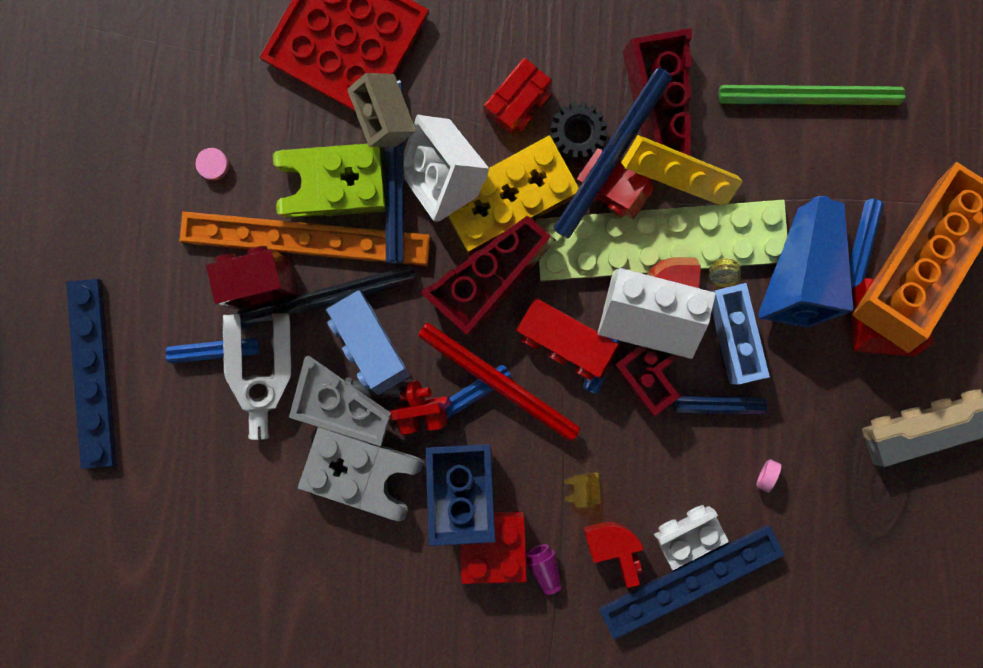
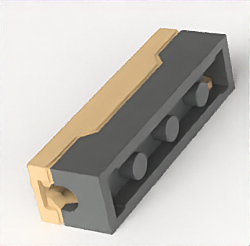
[862,389,983,467]

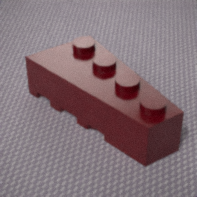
[622,28,692,156]
[420,216,556,335]

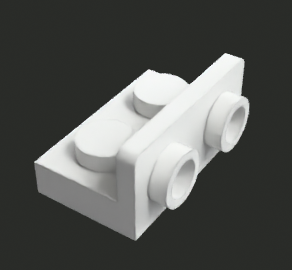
[654,505,729,570]

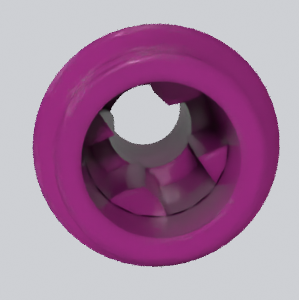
[526,544,562,595]

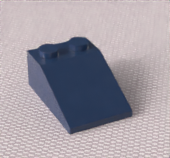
[426,444,495,546]

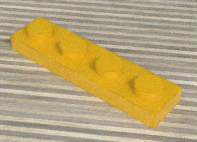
[621,135,743,205]

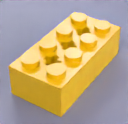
[448,135,579,256]

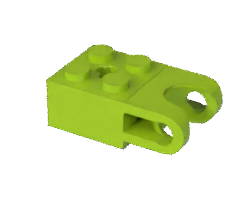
[273,143,385,218]

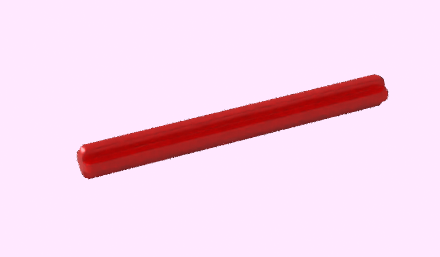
[418,323,580,441]

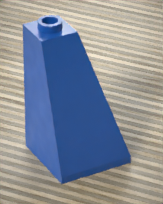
[758,196,853,328]

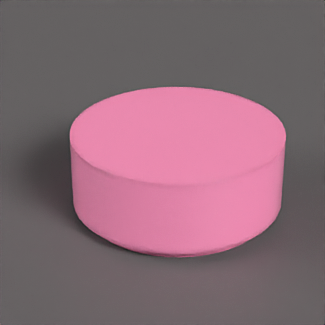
[196,148,229,181]
[756,459,781,493]

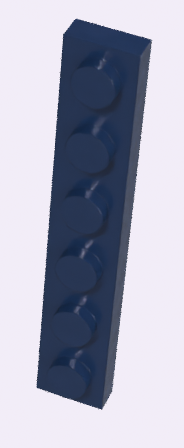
[66,279,117,469]
[599,525,784,639]

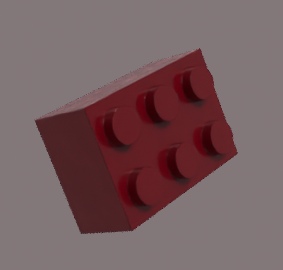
[206,246,299,310]

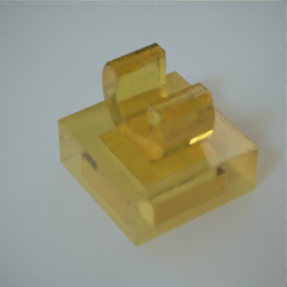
[564,472,601,508]

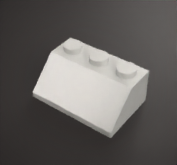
[404,115,489,221]
[597,268,716,359]

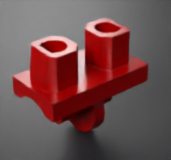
[388,380,451,435]

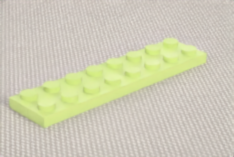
[535,200,788,282]

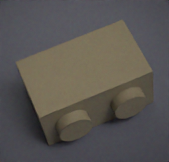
[347,73,416,147]

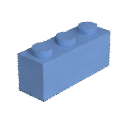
[326,290,411,395]

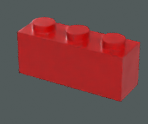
[516,298,621,381]

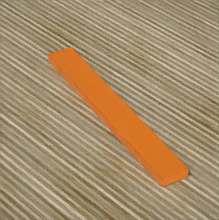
[179,211,431,267]

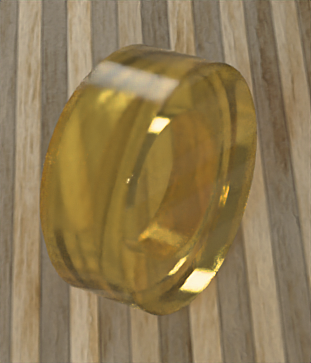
[709,258,741,287]

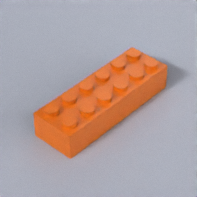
[852,162,983,353]

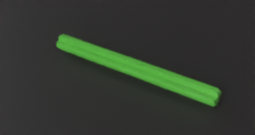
[718,85,905,105]

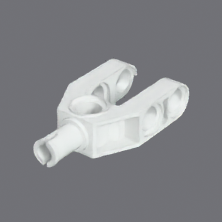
[223,313,291,440]

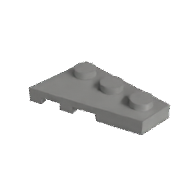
[289,355,391,446]

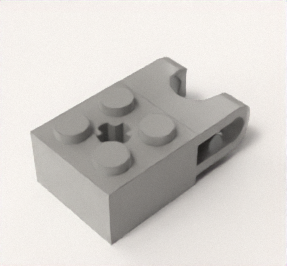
[298,427,424,521]

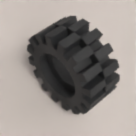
[550,102,608,163]

